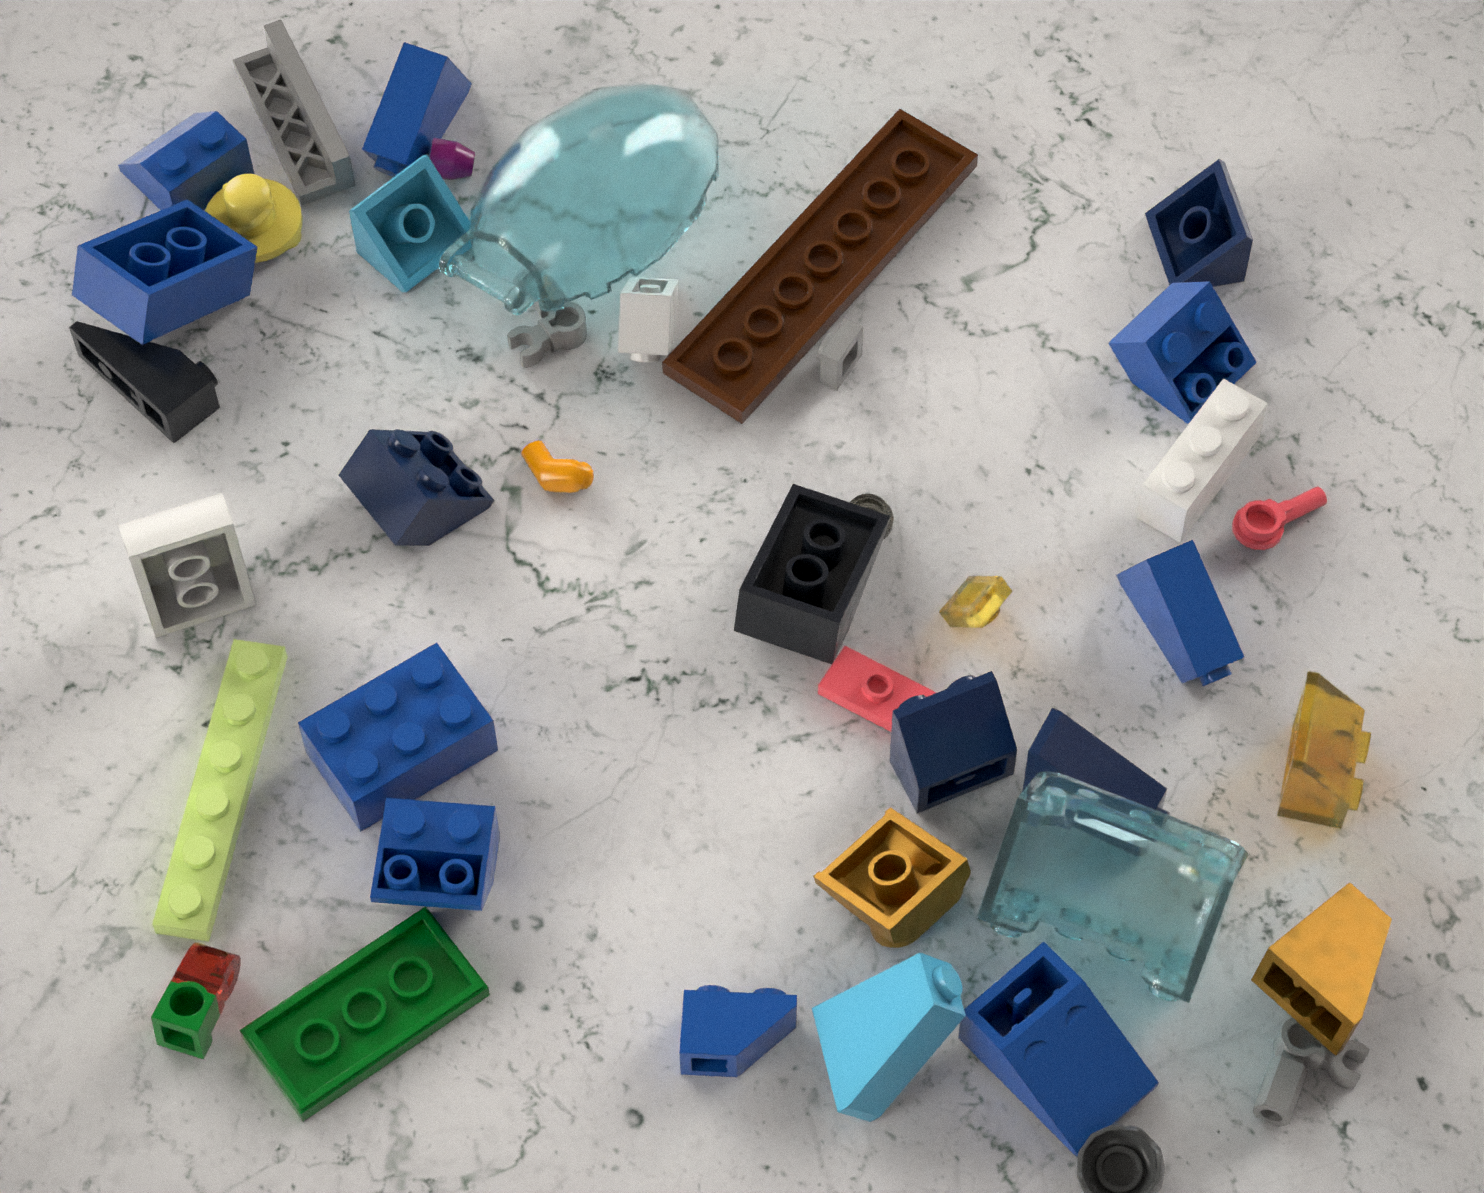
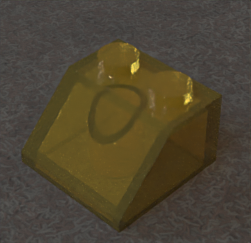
[1277,671,1371,829]

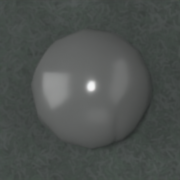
[1077,1125,1165,1193]

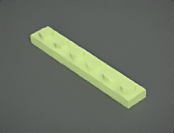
[152,639,288,942]

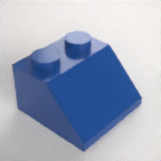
[118,111,254,210]

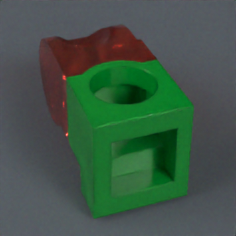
[151,942,241,1060]

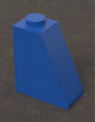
[362,42,472,177]
[1116,540,1244,686]

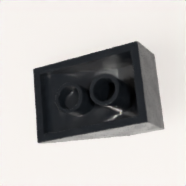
[734,484,890,664]

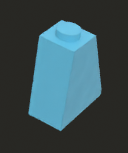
[812,953,966,1122]

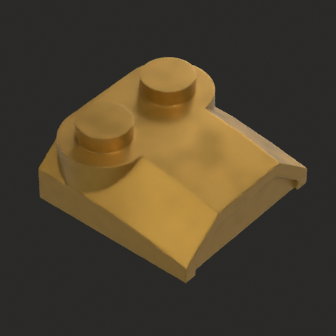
[813,807,971,948]

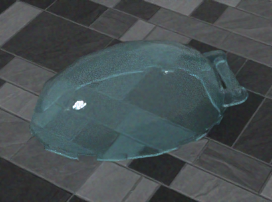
[439,82,719,316]

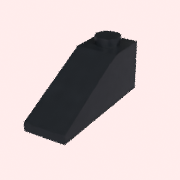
[69,321,220,443]

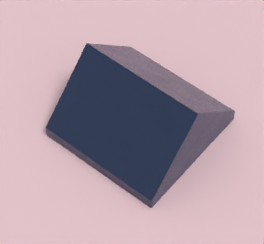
[1145,159,1253,287]

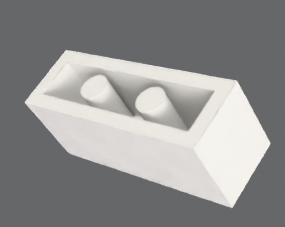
[1136,378,1268,543]

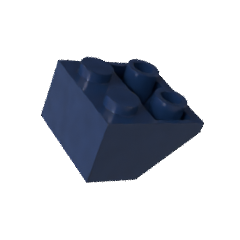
[338,429,495,546]
[889,671,1017,813]

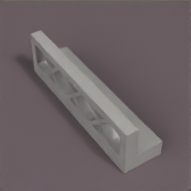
[233,19,356,205]

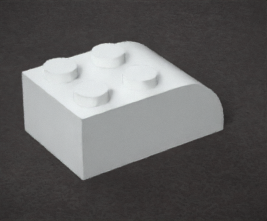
[118,492,256,638]

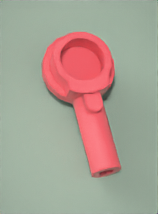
[1232,486,1327,550]

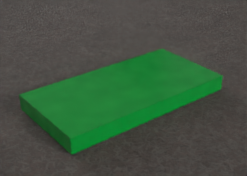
[239,907,490,1122]

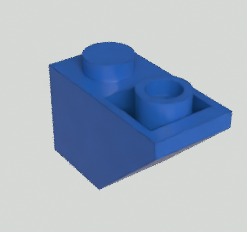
[679,985,797,1077]

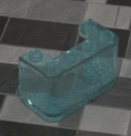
[977,771,1248,1003]

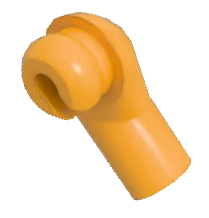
[521,440,594,493]

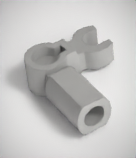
[507,260,587,368]
[1253,1017,1370,1127]

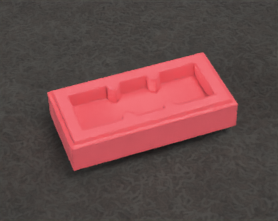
[818,646,936,732]

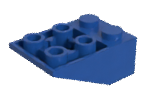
[958,941,1159,1157]

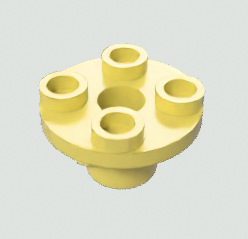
[205,174,303,263]

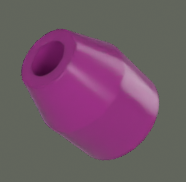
[430,138,476,180]

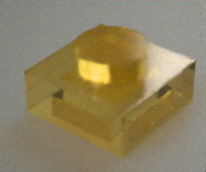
[939,576,1013,628]

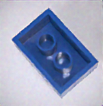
[72,199,257,345]
[298,642,498,832]

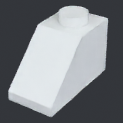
[618,277,679,362]

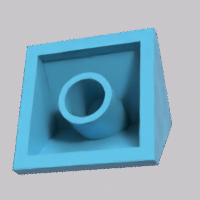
[349,155,479,292]

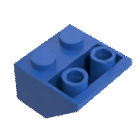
[1108,281,1257,424]
[370,798,500,911]

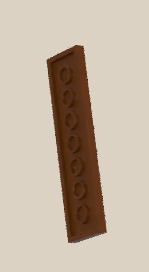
[662,109,978,424]

